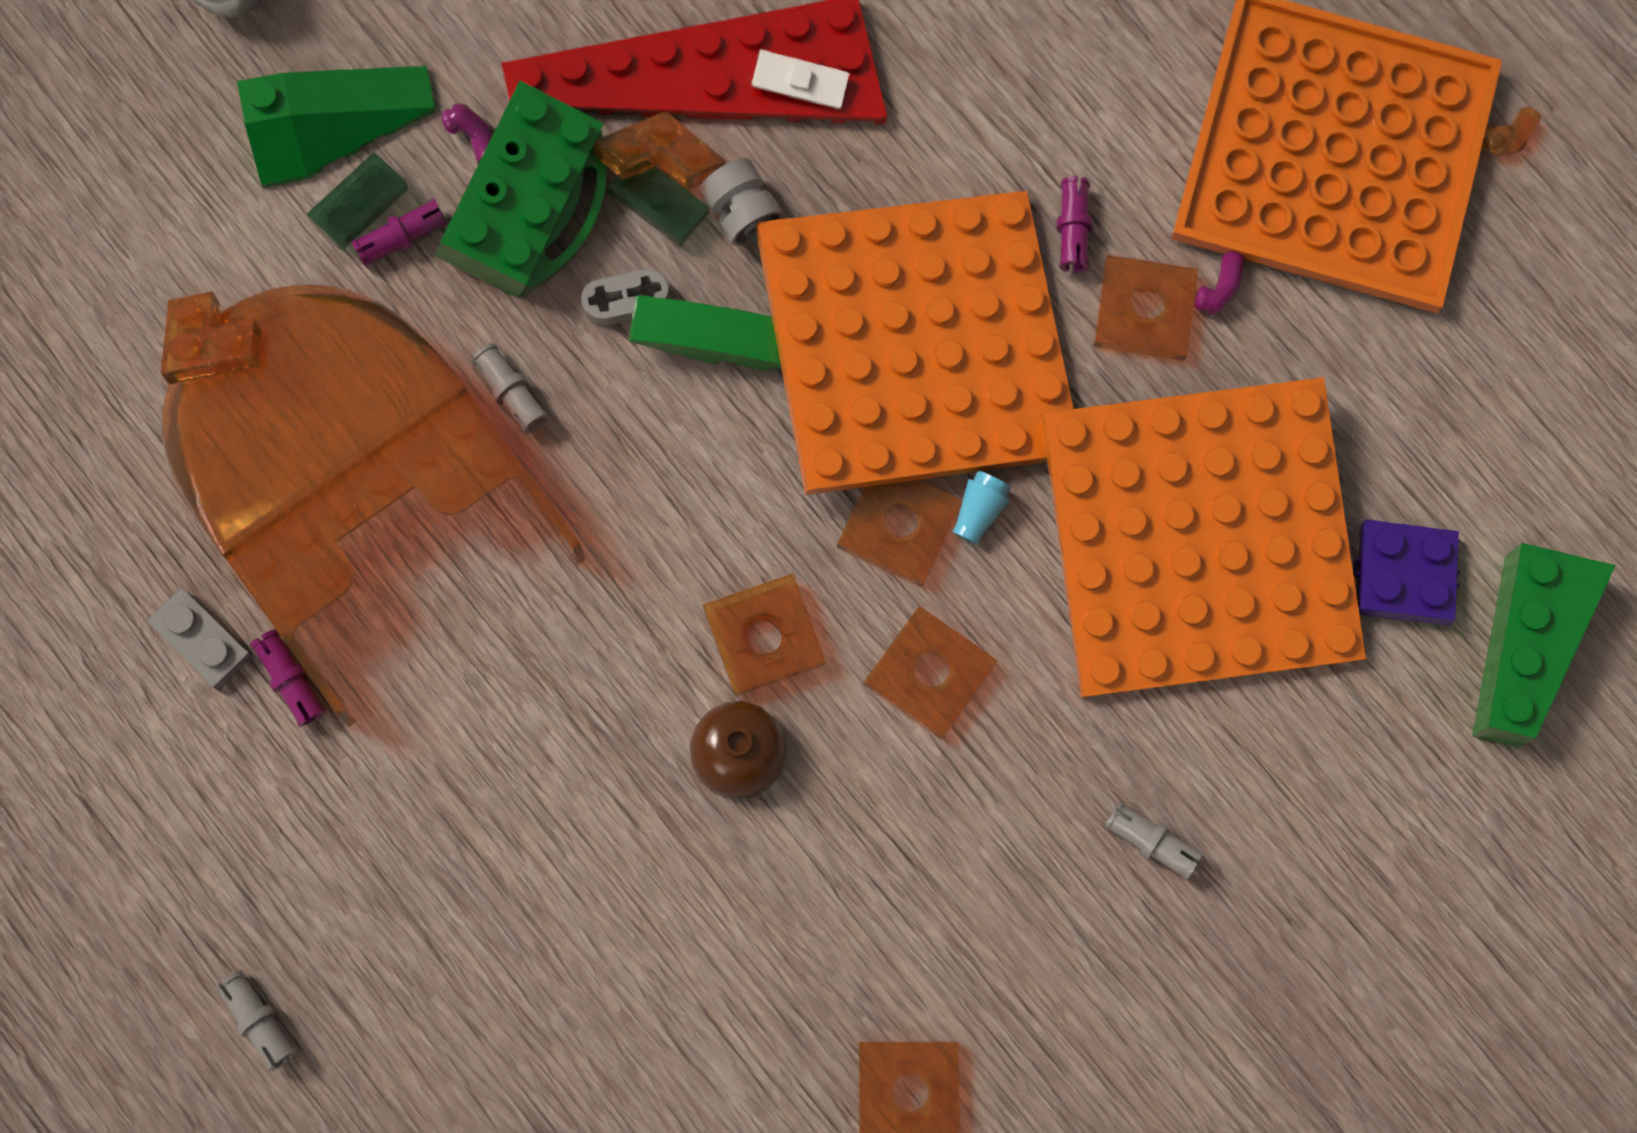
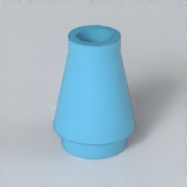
[952,471,1011,545]

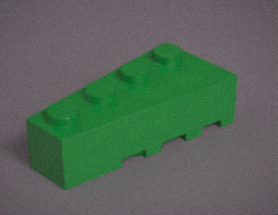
[1472,543,1616,748]

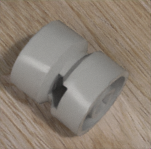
[699,158,783,247]

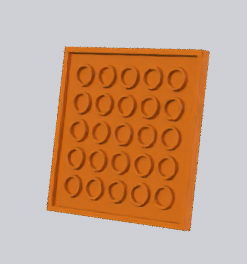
[1171,0,1502,314]
[755,191,1074,495]
[1041,377,1366,697]

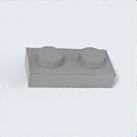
[147,588,252,690]

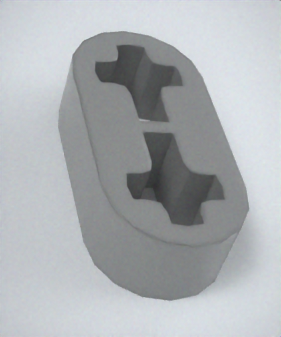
[581,269,669,326]

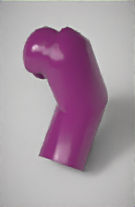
[441,103,492,164]
[1193,252,1245,315]

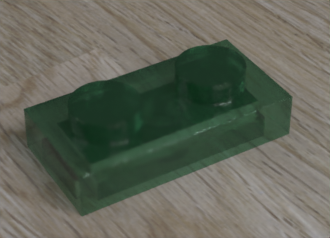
[307,152,409,251]
[608,153,709,247]

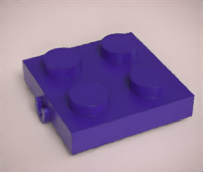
[1353,519,1460,626]

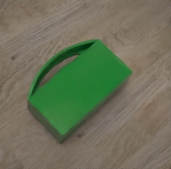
[434,80,607,298]

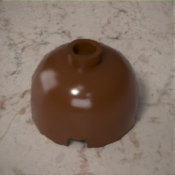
[690,701,786,799]

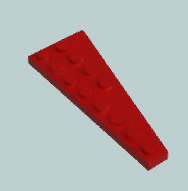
[501,0,887,125]

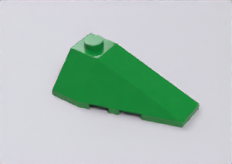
[237,66,436,188]

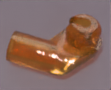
[1481,107,1541,155]

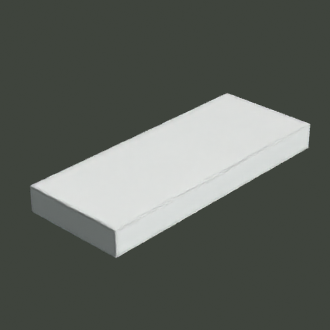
[751,49,849,110]

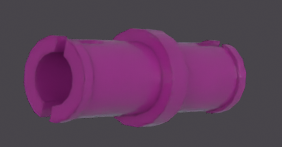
[1056,176,1093,273]
[351,198,448,267]
[250,629,327,728]

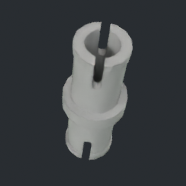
[471,343,549,434]
[1104,801,1204,880]
[215,971,297,1071]

